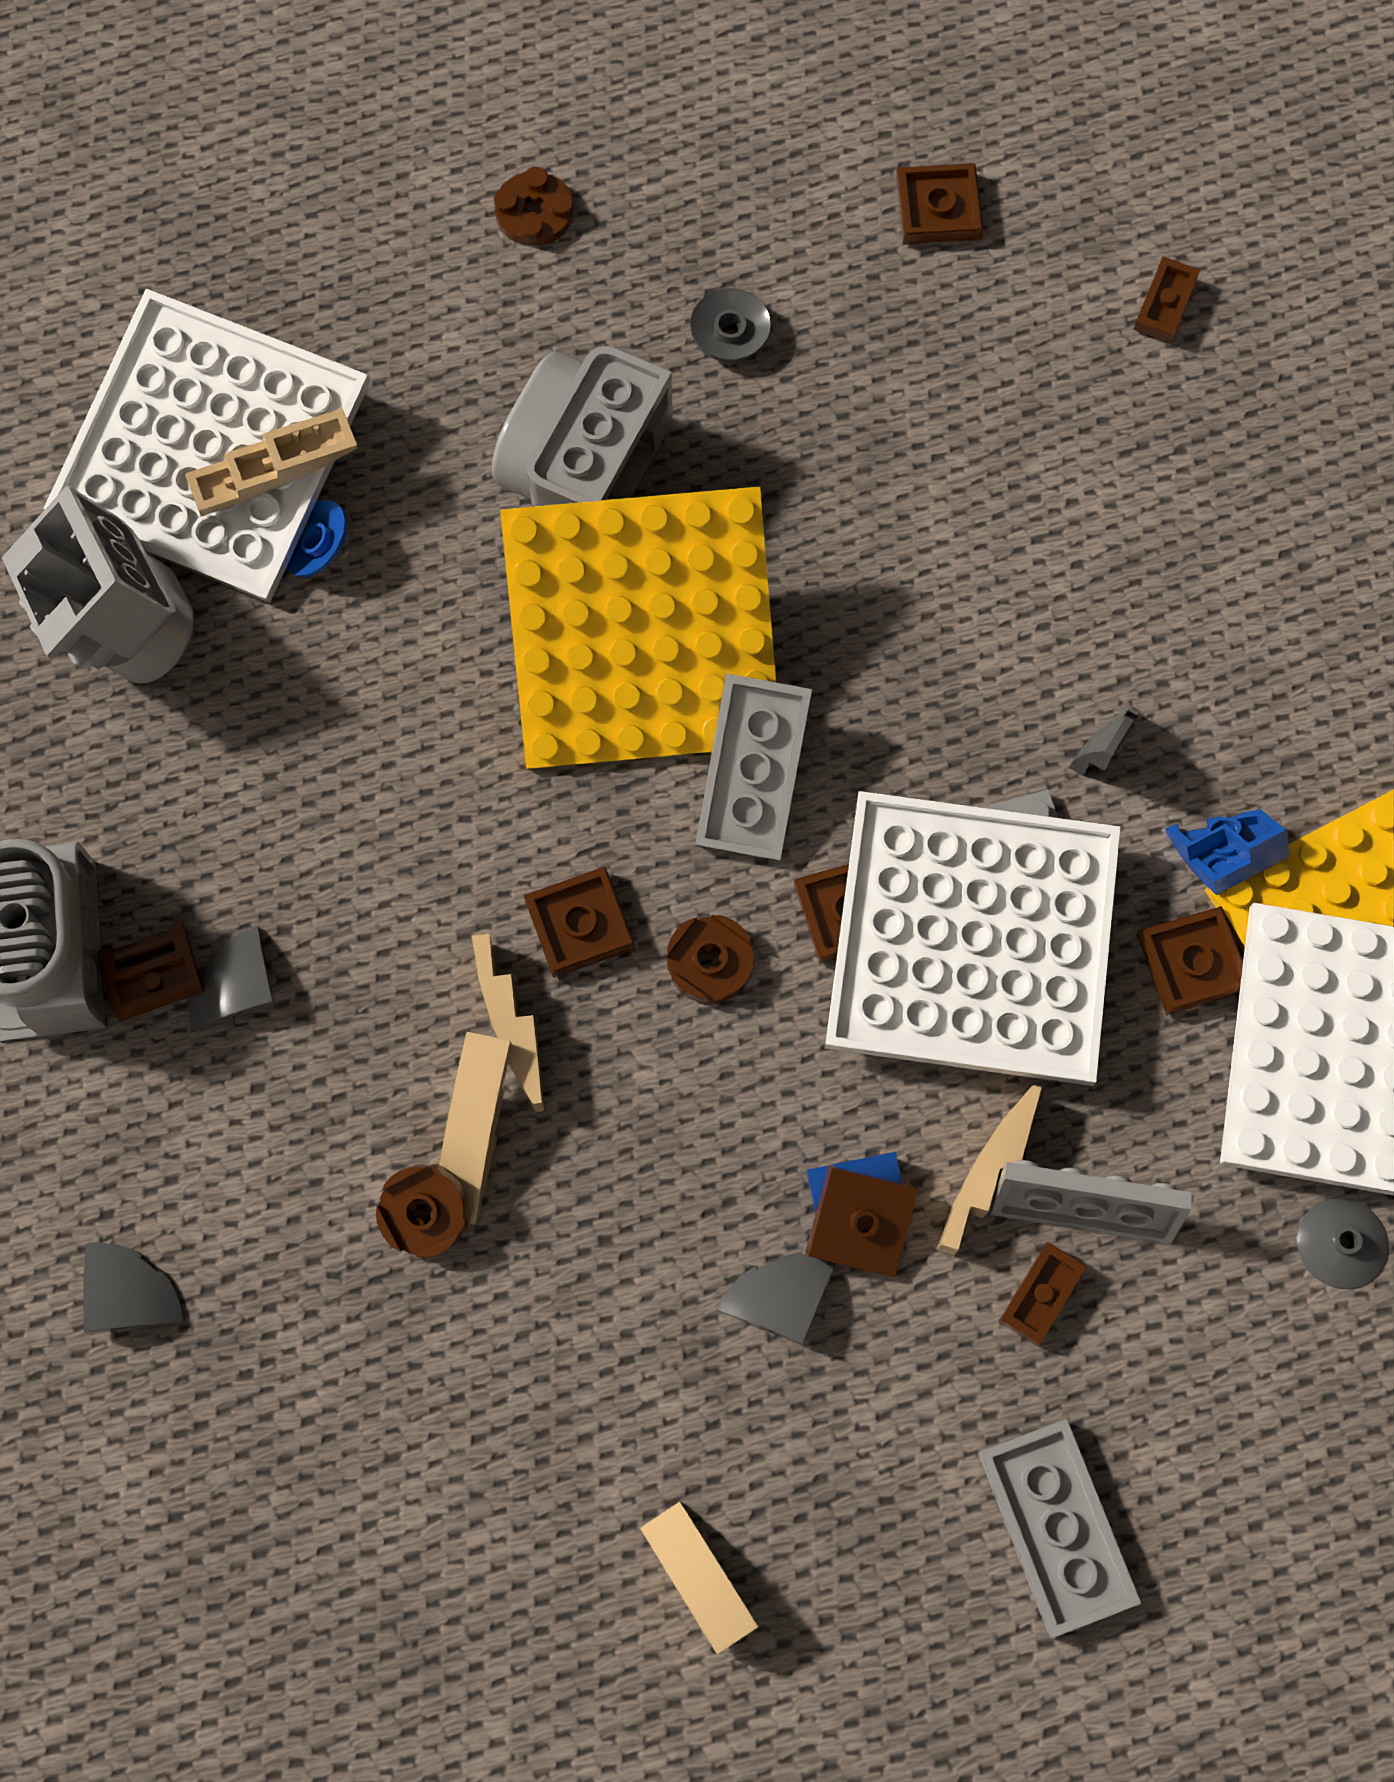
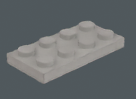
[695,673,812,860]
[990,1160,1192,1245]
[978,1419,1141,1638]

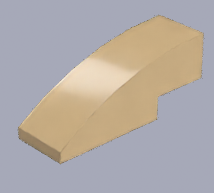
[640,1502,758,1655]

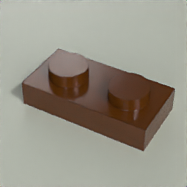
[1133,256,1200,343]
[998,1242,1087,1347]

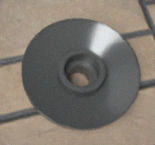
[690,288,771,362]
[1297,1198,1388,1289]

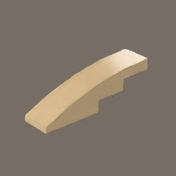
[185,408,357,517]
[472,934,545,1112]
[432,1032,513,1225]
[937,1085,1041,1256]

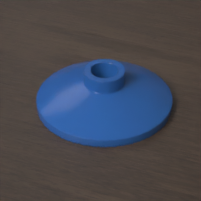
[286,500,348,578]

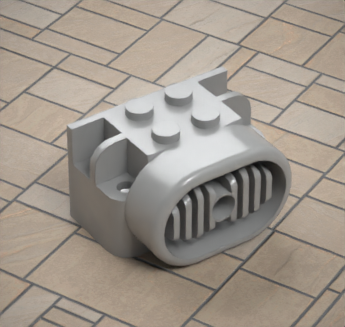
[492,346,673,506]
[2,485,194,683]
[0,839,106,1042]

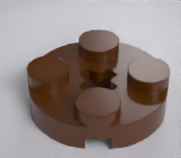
[494,167,573,245]
[667,915,754,1004]
[376,1164,470,1258]

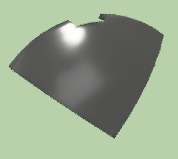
[1069,707,1141,776]
[189,927,276,1032]
[83,1243,184,1334]
[717,1254,835,1345]

